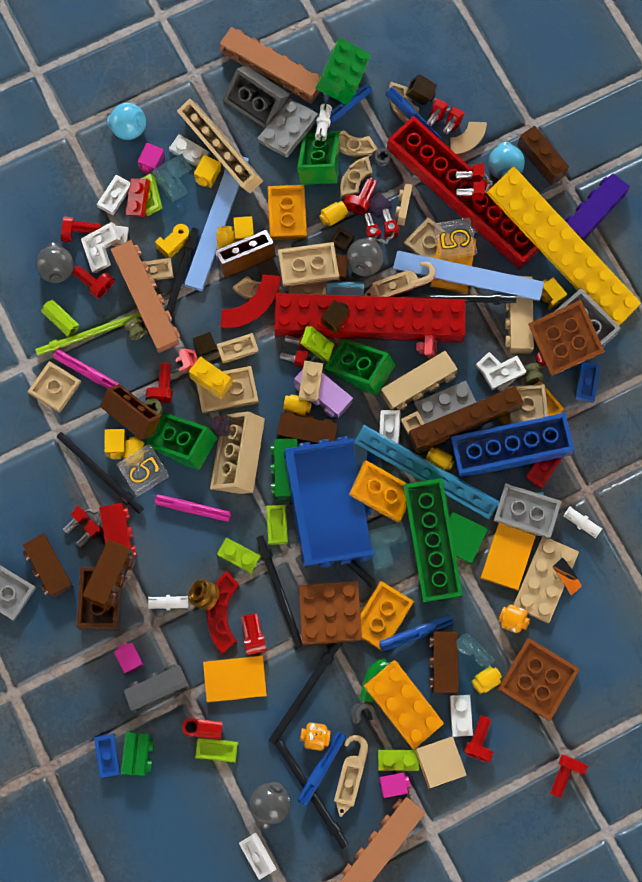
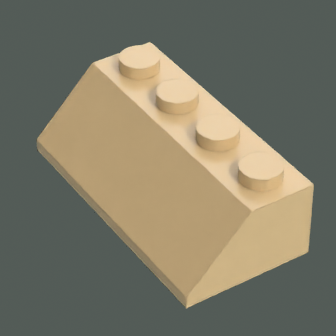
[210,412,265,494]

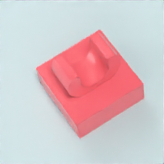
[416,335,437,360]
[176,349,198,371]

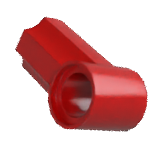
[241,614,267,656]
[182,718,223,740]

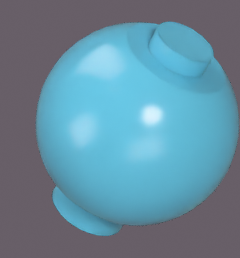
[107,103,146,140]
[488,142,525,180]

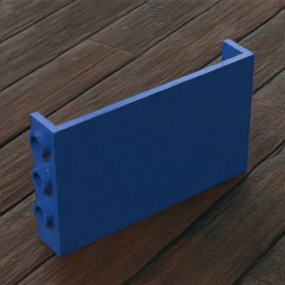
[283,436,375,568]

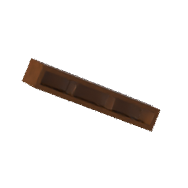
[408,386,524,454]

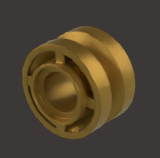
[188,579,219,610]

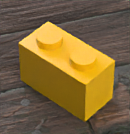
[189,356,232,399]

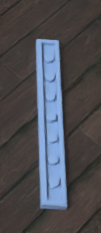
[184,157,249,292]
[393,251,544,301]

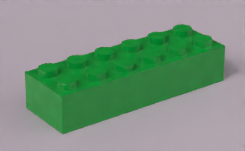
[403,478,463,603]

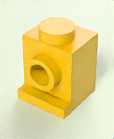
[541,277,567,311]

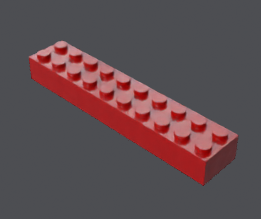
[387,116,540,270]
[275,293,465,343]

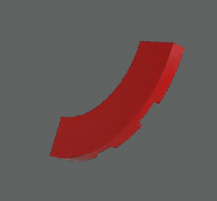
[220,275,281,329]
[207,571,240,655]

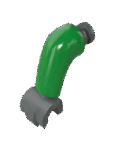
[350,659,399,725]

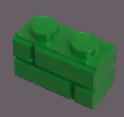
[121,732,154,777]

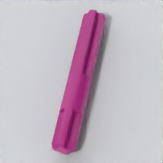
[53,349,119,389]
[155,494,231,522]

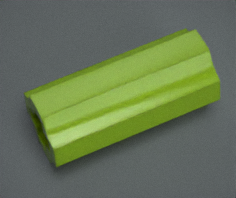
[41,299,80,337]

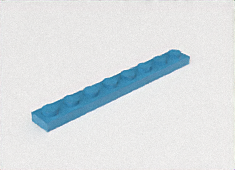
[354,425,499,519]

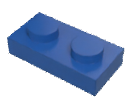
[575,362,600,403]
[94,734,121,779]

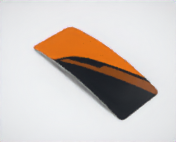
[552,558,581,595]

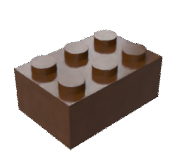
[83,539,135,611]
[76,567,122,631]

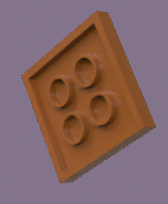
[528,300,605,376]
[299,581,362,645]
[497,638,580,721]

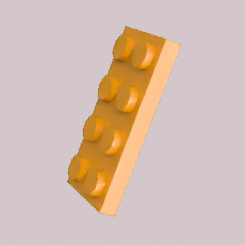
[364,660,444,749]

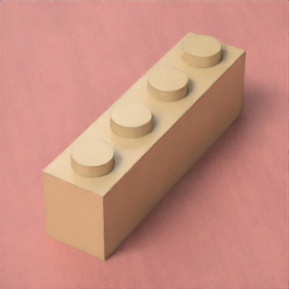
[505,276,534,354]
[380,351,458,411]

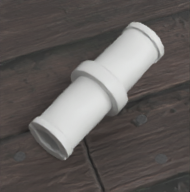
[315,104,332,141]
[563,506,603,539]
[148,595,188,611]

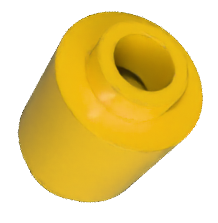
[319,201,348,227]
[216,226,235,250]
[283,394,312,416]
[124,437,144,466]
[425,447,455,472]
[471,666,502,694]

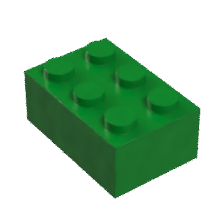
[315,37,371,105]

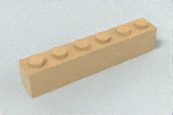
[177,99,263,194]

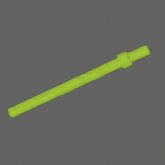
[35,312,142,356]

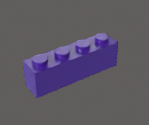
[565,173,630,241]

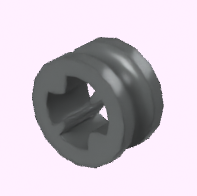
[374,148,391,167]

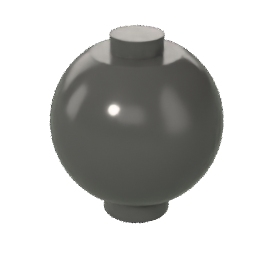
[346,237,384,276]
[36,243,74,283]
[250,782,291,828]

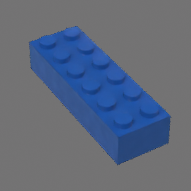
[450,413,575,479]

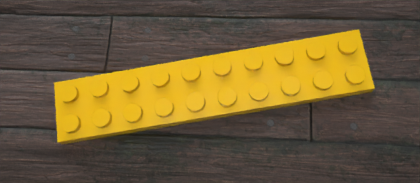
[486,166,641,326]

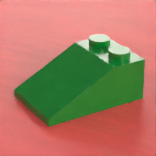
[297,131,340,185]
[324,338,396,396]
[145,412,217,471]

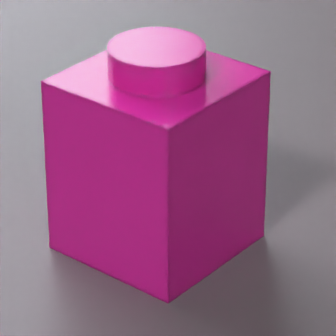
[138,143,165,176]
[114,642,144,675]
[379,773,411,799]

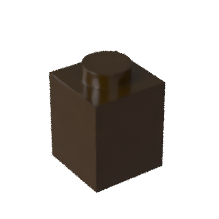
[405,74,437,105]
[321,300,350,334]

